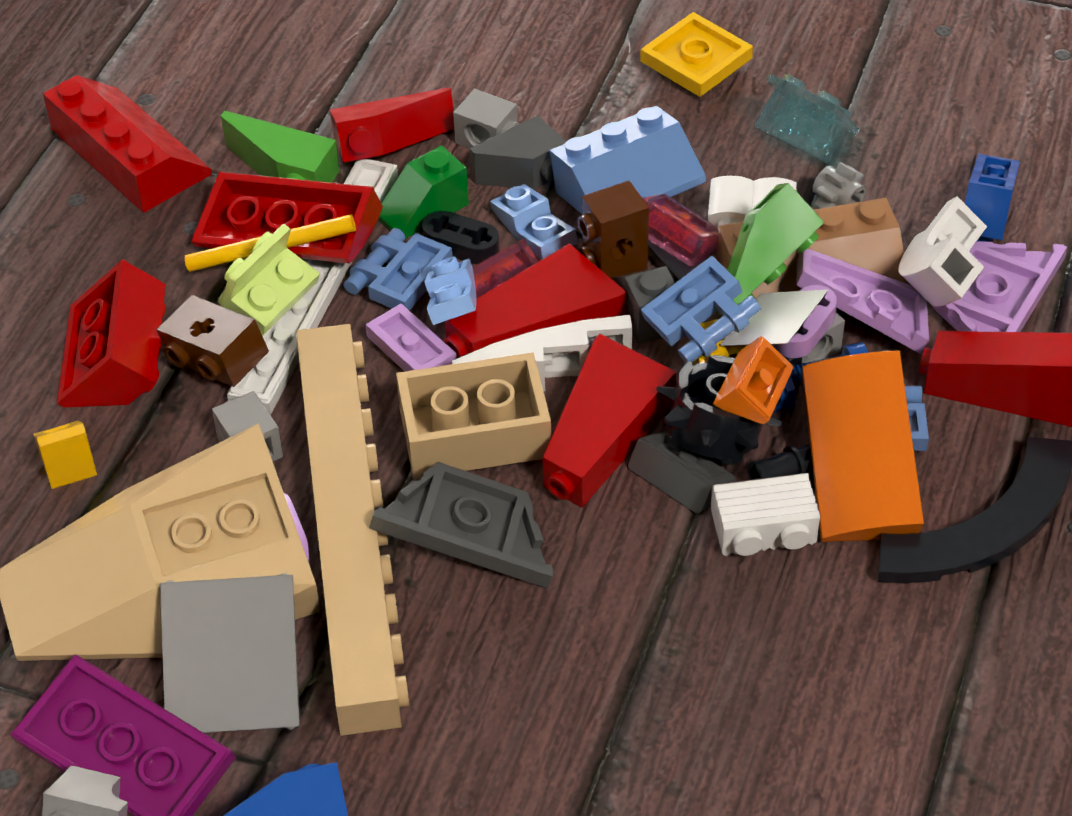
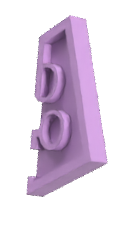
[796,249,929,355]

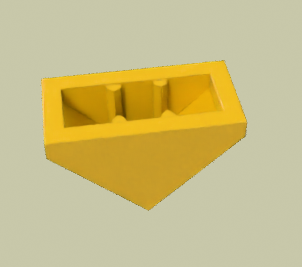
[34,420,97,489]

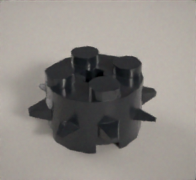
[657,355,782,465]

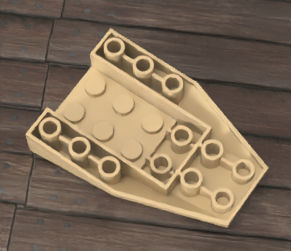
[0,423,320,661]

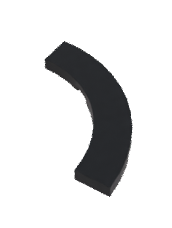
[878,437,1072,583]

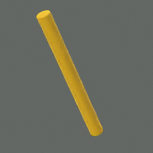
[185,214,356,272]

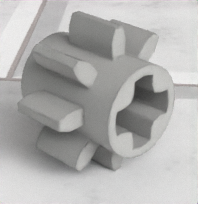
[813,162,866,209]

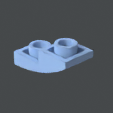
[490,184,578,260]
[424,257,477,325]

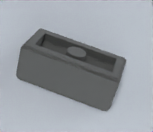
[628,431,736,514]

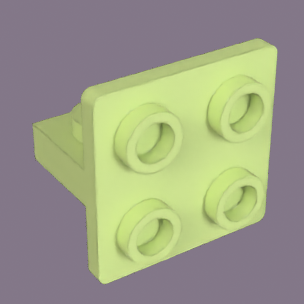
[218,224,320,336]

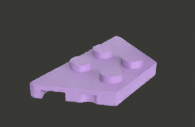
[933,241,1067,332]

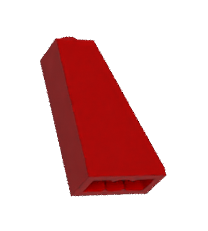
[444,243,627,359]
[919,331,1072,427]
[543,334,676,508]

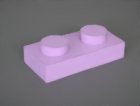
[366,304,456,371]

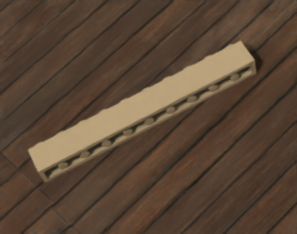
[296,324,409,736]

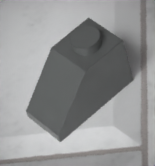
[469,115,567,190]
[610,266,675,344]

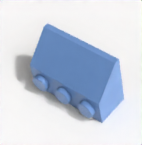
[550,106,706,214]

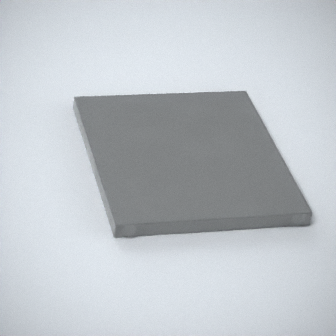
[160,573,300,733]

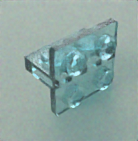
[754,73,859,164]

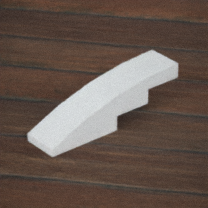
[452,315,632,391]

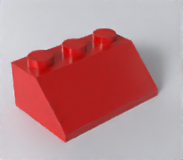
[57,259,166,408]

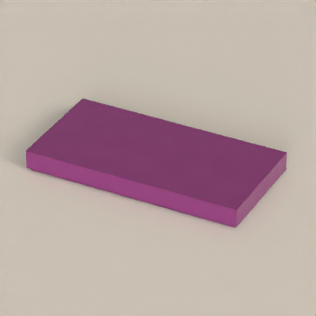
[10,654,236,816]

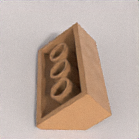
[716,198,908,300]

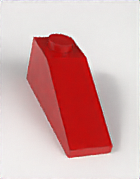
[330,87,454,163]

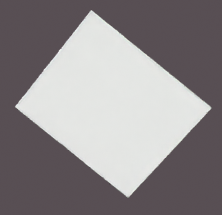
[720,289,829,346]

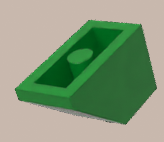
[378,145,469,239]

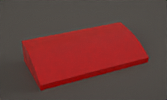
[191,172,383,264]

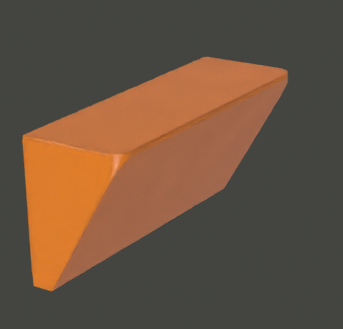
[713,336,794,425]

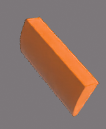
[801,350,924,542]

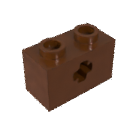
[578,180,649,277]
[156,295,269,387]

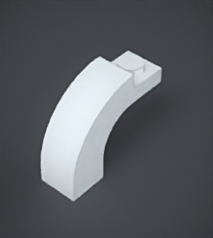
[898,196,987,307]

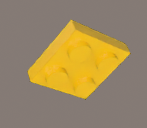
[640,12,753,97]

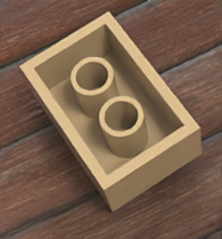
[396,352,551,479]

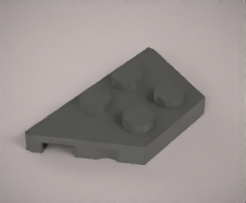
[369,462,554,588]

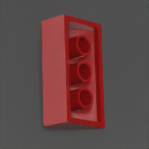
[43,75,212,213]

